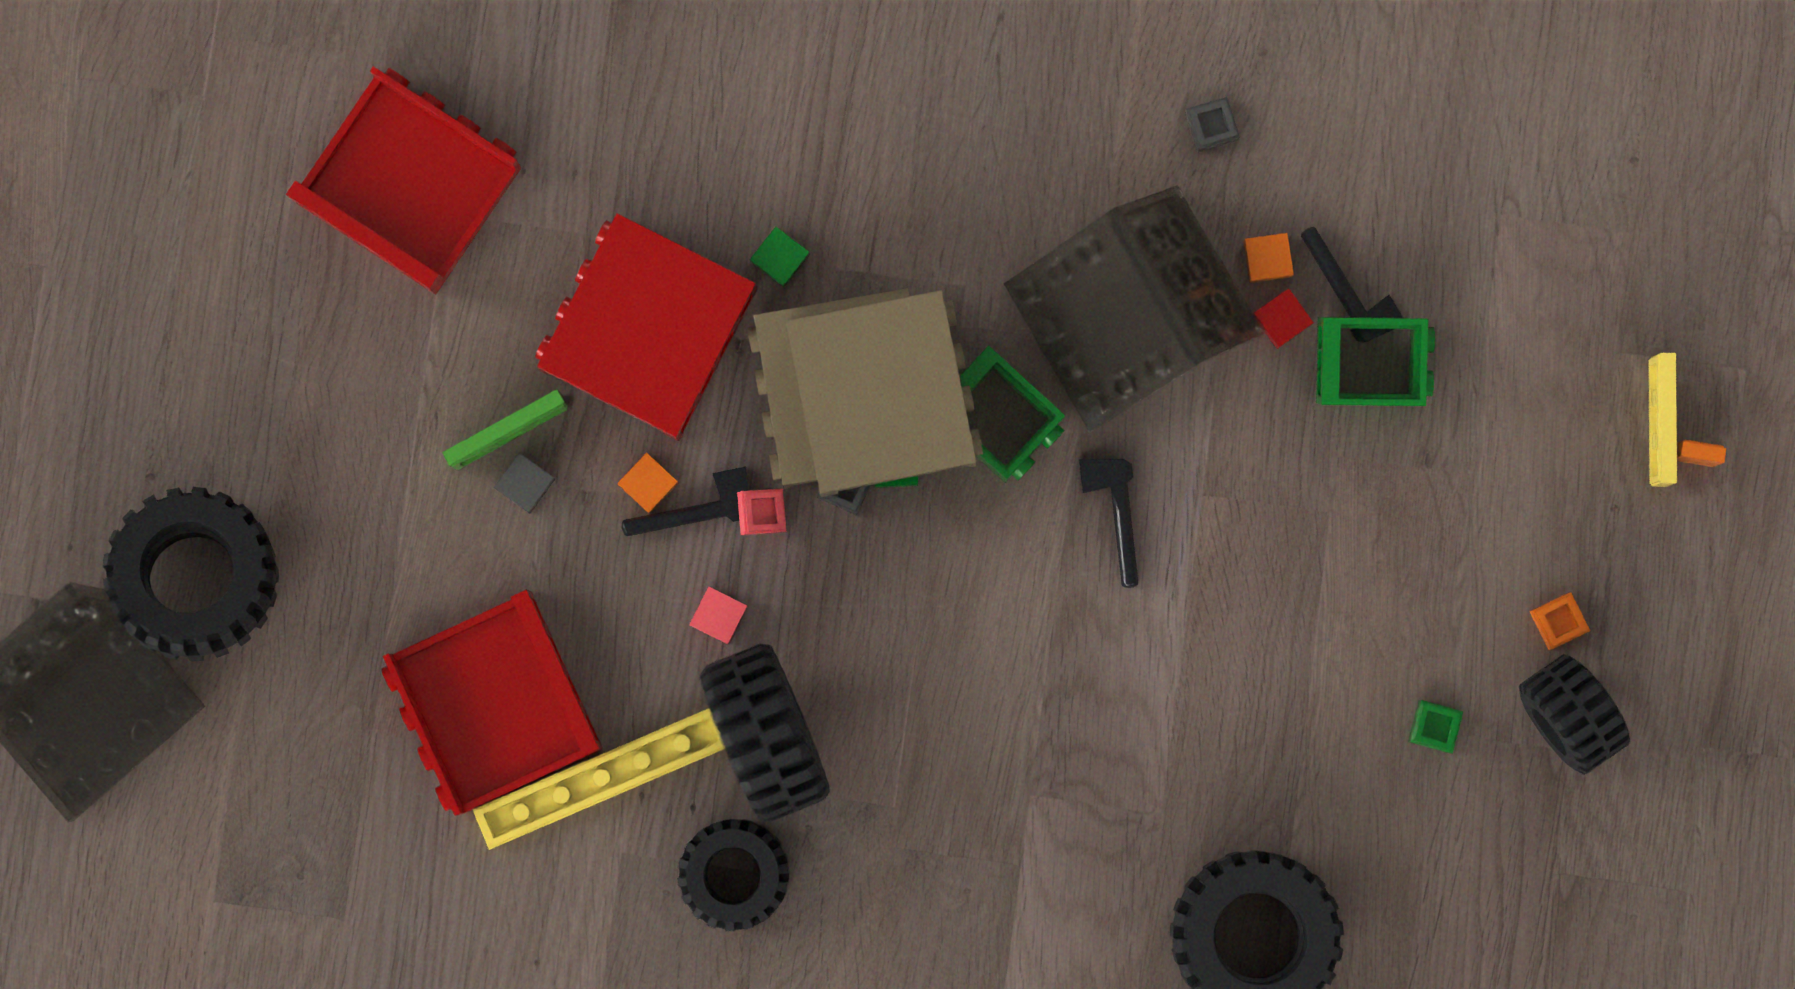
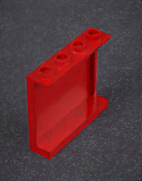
[286,66,522,295]
[535,213,758,441]
[381,589,603,816]

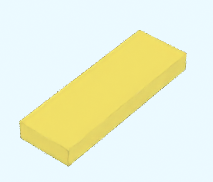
[1649,353,1677,487]

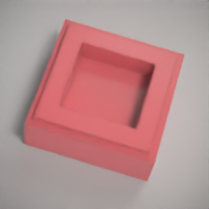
[737,489,787,536]
[689,586,748,645]

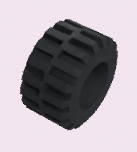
[1519,654,1630,775]
[677,819,790,931]

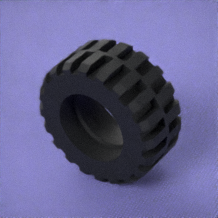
[102,487,279,662]
[700,643,830,822]
[1170,850,1344,989]

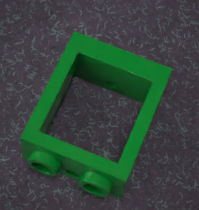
[1316,317,1435,406]
[959,345,1065,483]

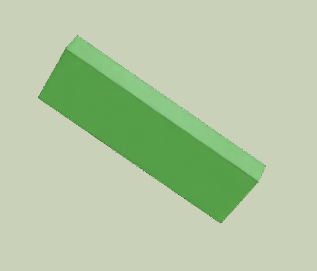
[442,389,569,470]

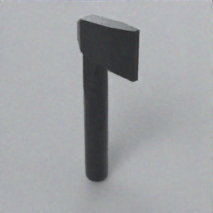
[1301,227,1403,343]
[1079,459,1139,588]
[621,466,748,536]

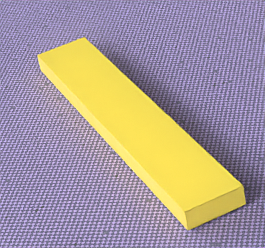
[472,708,725,850]

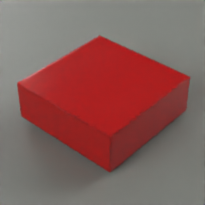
[1252,288,1314,349]

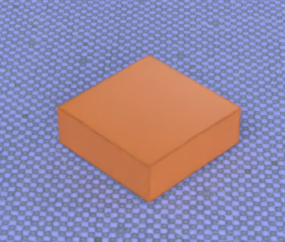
[1243,233,1294,283]
[1677,440,1727,467]
[617,452,679,514]
[1529,592,1590,650]

